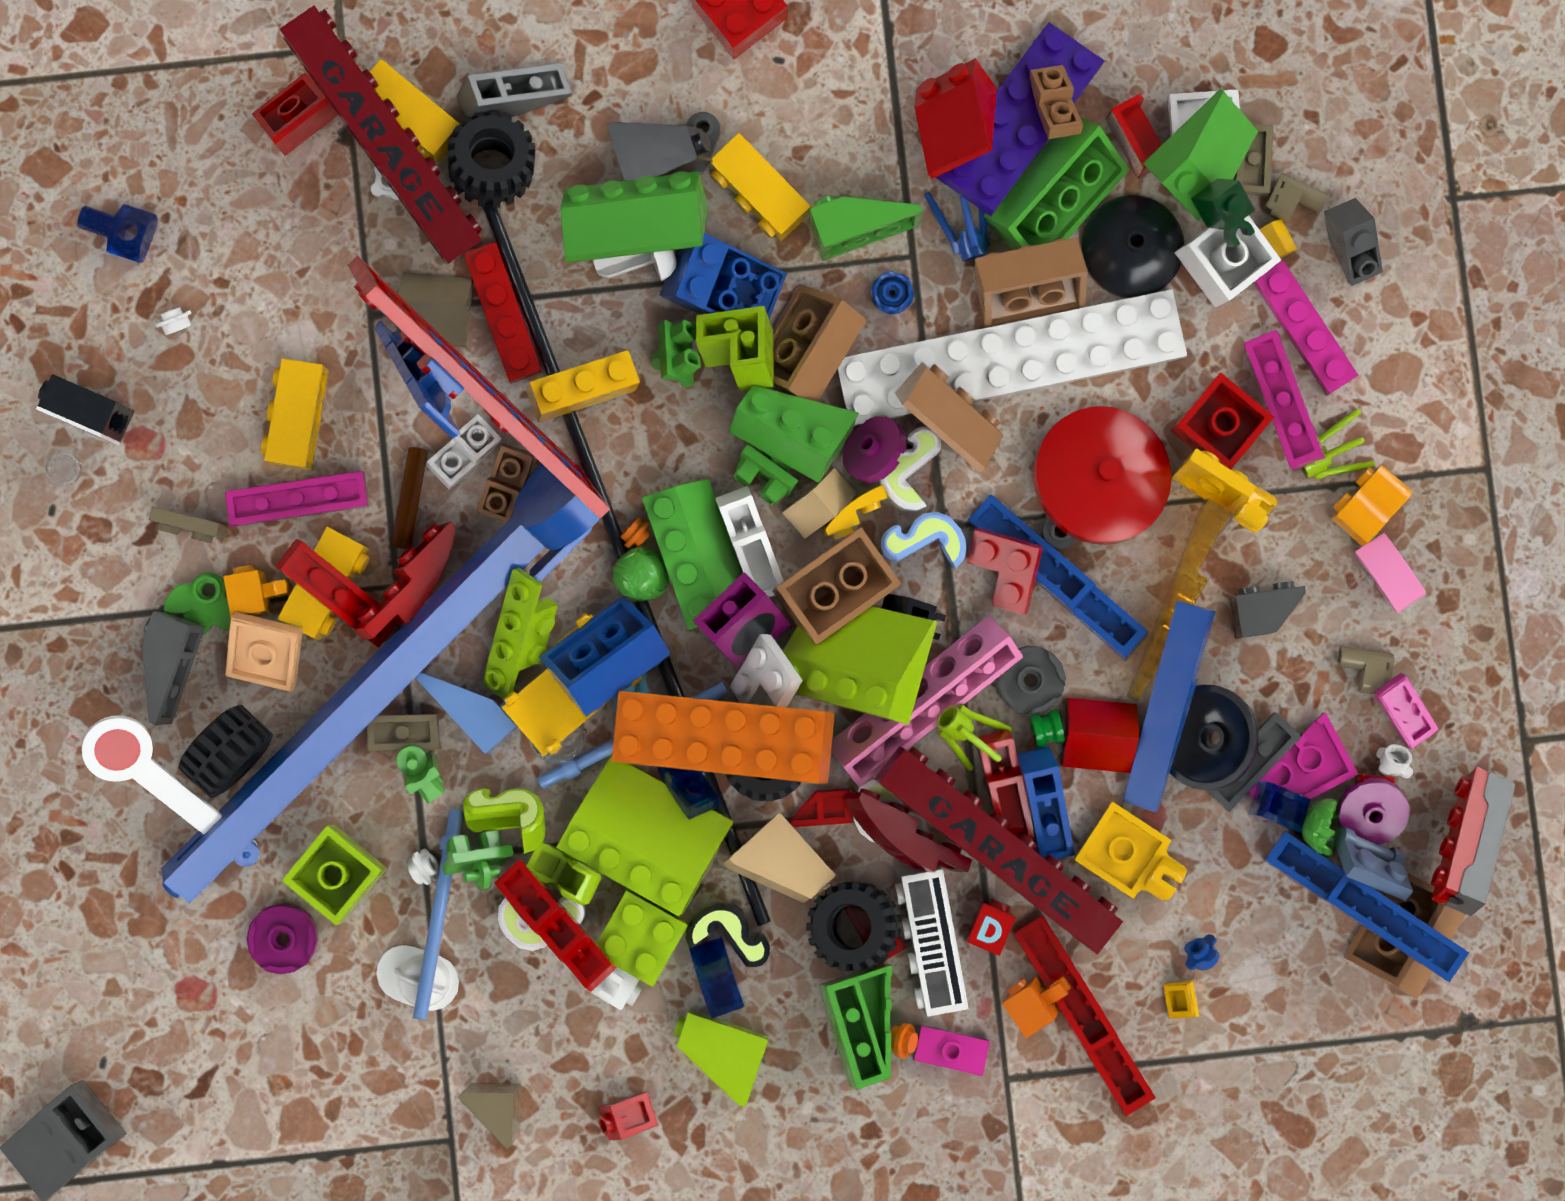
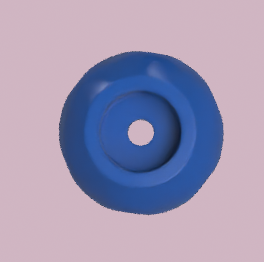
[871,271,914,314]

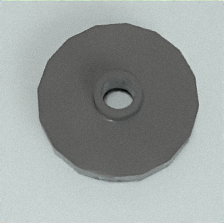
[995,646,1066,715]

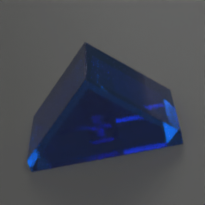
[1247,782,1311,833]

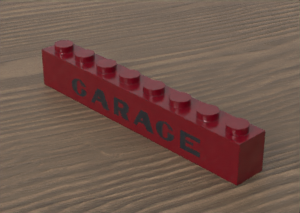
[279,5,482,265]
[874,746,1123,955]

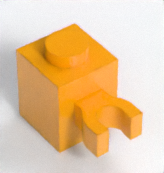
[223,565,292,617]

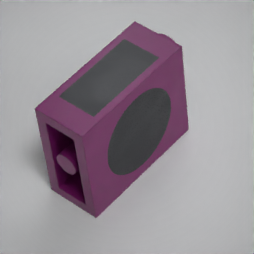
[693,572,791,670]

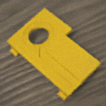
[501,613,642,757]

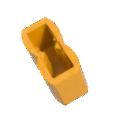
[1331,465,1413,546]

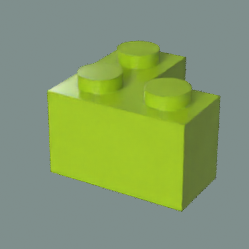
[696,306,774,391]

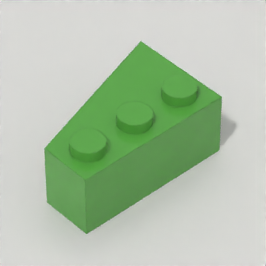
[729,385,859,483]
[819,963,892,1090]

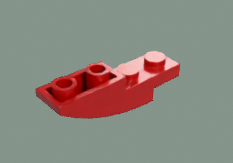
[353,522,455,640]

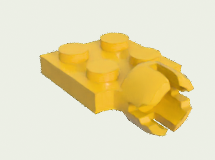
[1172,448,1278,533]
[1074,802,1187,901]

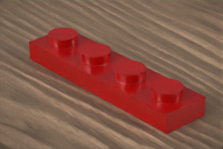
[464,242,543,384]
[275,538,396,648]

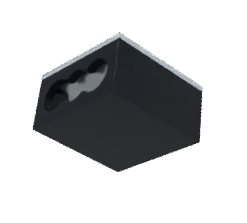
[36,374,135,446]

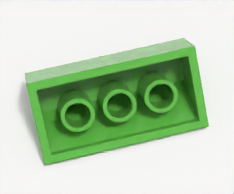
[983,117,1130,250]
[560,171,708,263]
[642,479,742,632]

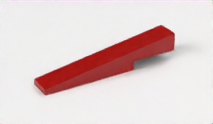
[1013,915,1156,1117]

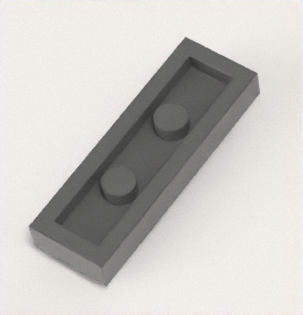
[1205,712,1301,812]

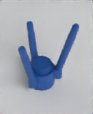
[924,192,990,261]

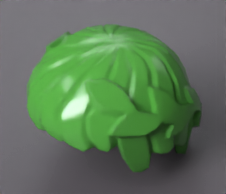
[612,547,669,602]
[1302,798,1339,858]

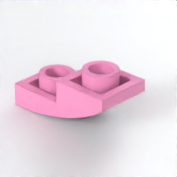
[1355,533,1427,614]

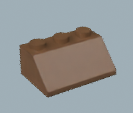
[975,237,1088,328]
[772,284,867,402]
[895,362,1003,473]
[772,527,902,645]
[1344,873,1466,999]

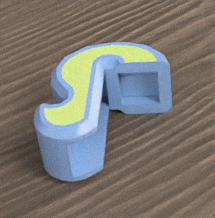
[880,512,966,570]

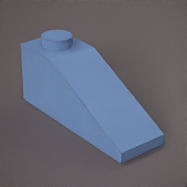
[415,672,518,754]

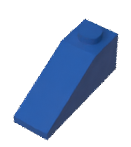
[1017,746,1075,859]

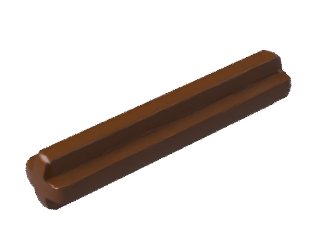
[391,447,428,549]

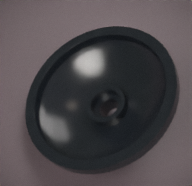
[1081,195,1185,298]
[1170,684,1259,790]

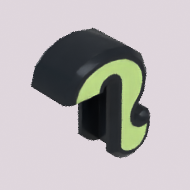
[686,902,770,967]

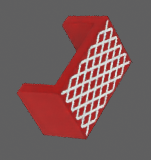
[1105,93,1162,179]

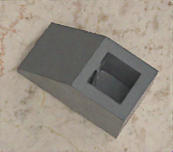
[1324,198,1383,286]
[1230,581,1306,639]

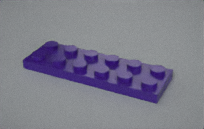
[935,22,1105,216]

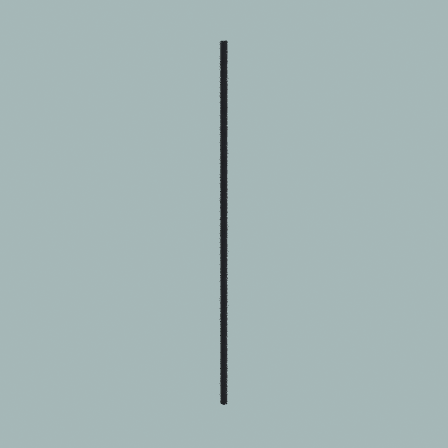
[483,203,771,926]

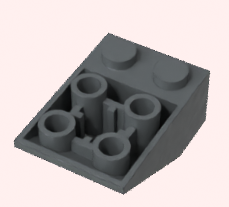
[0,1080,127,1201]

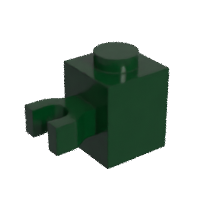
[1191,178,1255,247]

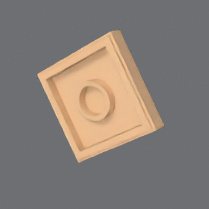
[225,612,303,692]

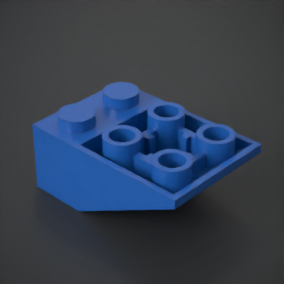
[659,233,787,319]

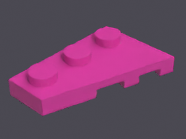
[1248,712,1358,822]

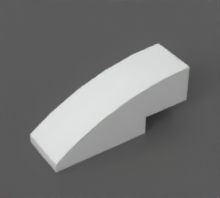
[715,486,784,597]

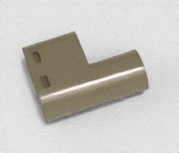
[1264,173,1328,222]
[1337,646,1394,694]

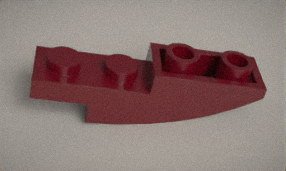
[843,788,973,873]

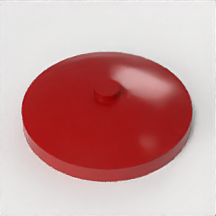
[1033,406,1172,545]

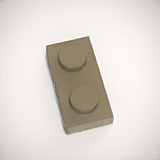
[1234,124,1274,196]
[148,507,227,544]
[367,714,439,751]

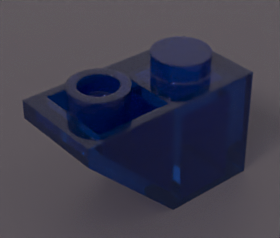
[689,937,745,1019]

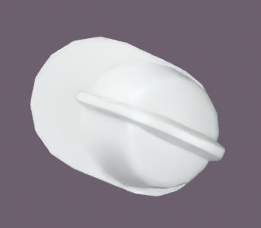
[376,945,459,1011]

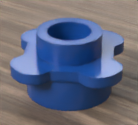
[1184,934,1219,971]

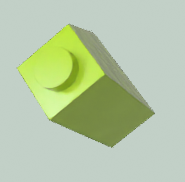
[673,1009,768,1108]

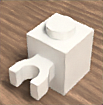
[586,967,643,1010]

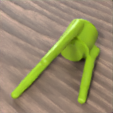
[1301,409,1375,481]
[937,704,1013,771]

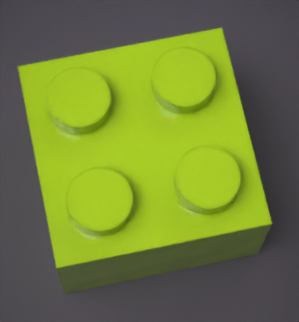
[281,824,388,925]
[597,889,689,987]

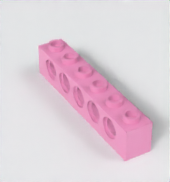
[831,615,1023,787]

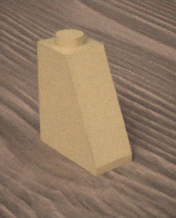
[723,813,836,903]

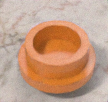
[620,516,651,548]
[890,1023,918,1059]

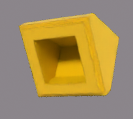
[1259,219,1298,258]
[1163,978,1199,1019]

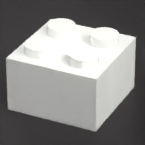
[1174,215,1281,308]

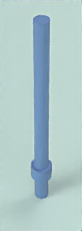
[537,682,729,789]
[413,809,463,1021]

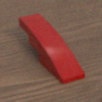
[494,859,617,992]

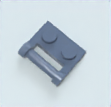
[1334,827,1413,901]

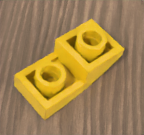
[822,485,888,540]

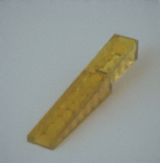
[1127,498,1232,700]

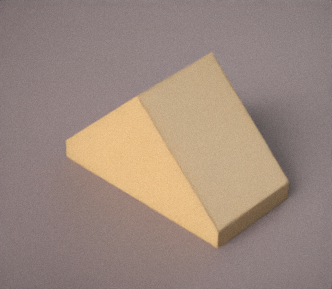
[782,468,856,539]

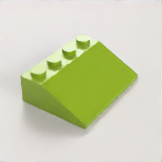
[783,606,937,725]
[556,755,734,917]

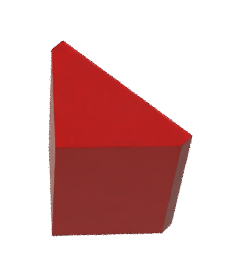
[252,72,338,156]
[1061,697,1139,773]

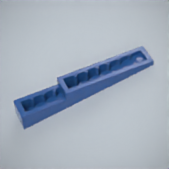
[968,495,1149,661]
[1123,601,1216,812]
[1264,831,1469,982]

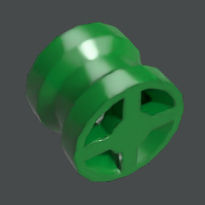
[1029,709,1065,749]

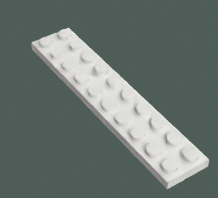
[837,289,1187,427]

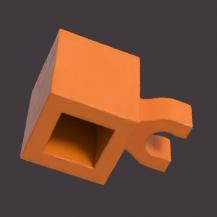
[1002,976,1071,1038]

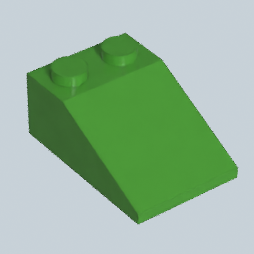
[1143,88,1258,221]
[809,195,923,261]

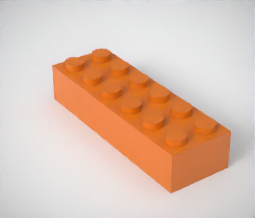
[611,691,835,784]

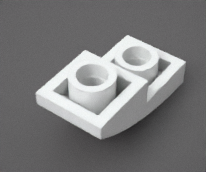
[426,414,502,490]

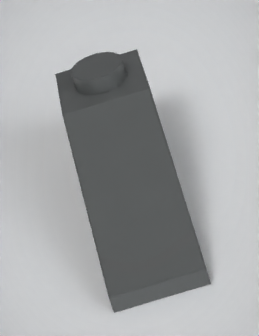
[456,63,572,120]
[142,611,206,725]

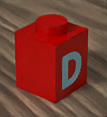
[965,898,1016,956]

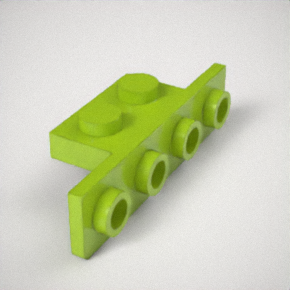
[482,568,558,699]

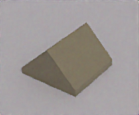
[397,272,473,347]
[457,1083,521,1149]

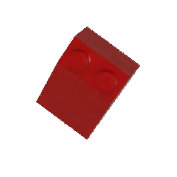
[914,58,997,179]

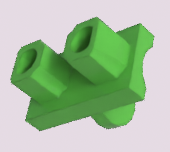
[650,320,701,388]
[733,444,798,506]
[396,744,445,804]
[442,830,514,890]

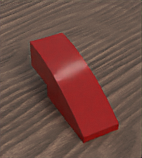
[977,729,1036,840]

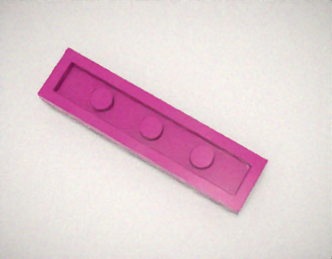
[1253,260,1359,395]
[1244,330,1326,471]
[225,471,369,527]

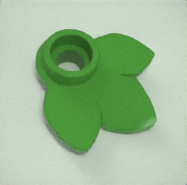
[164,572,231,635]

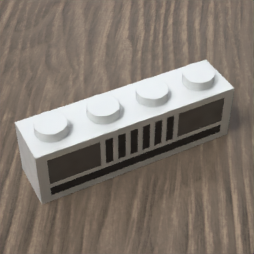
[895,868,969,1017]

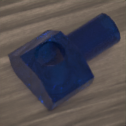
[77,204,158,263]

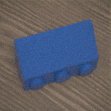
[539,595,671,717]

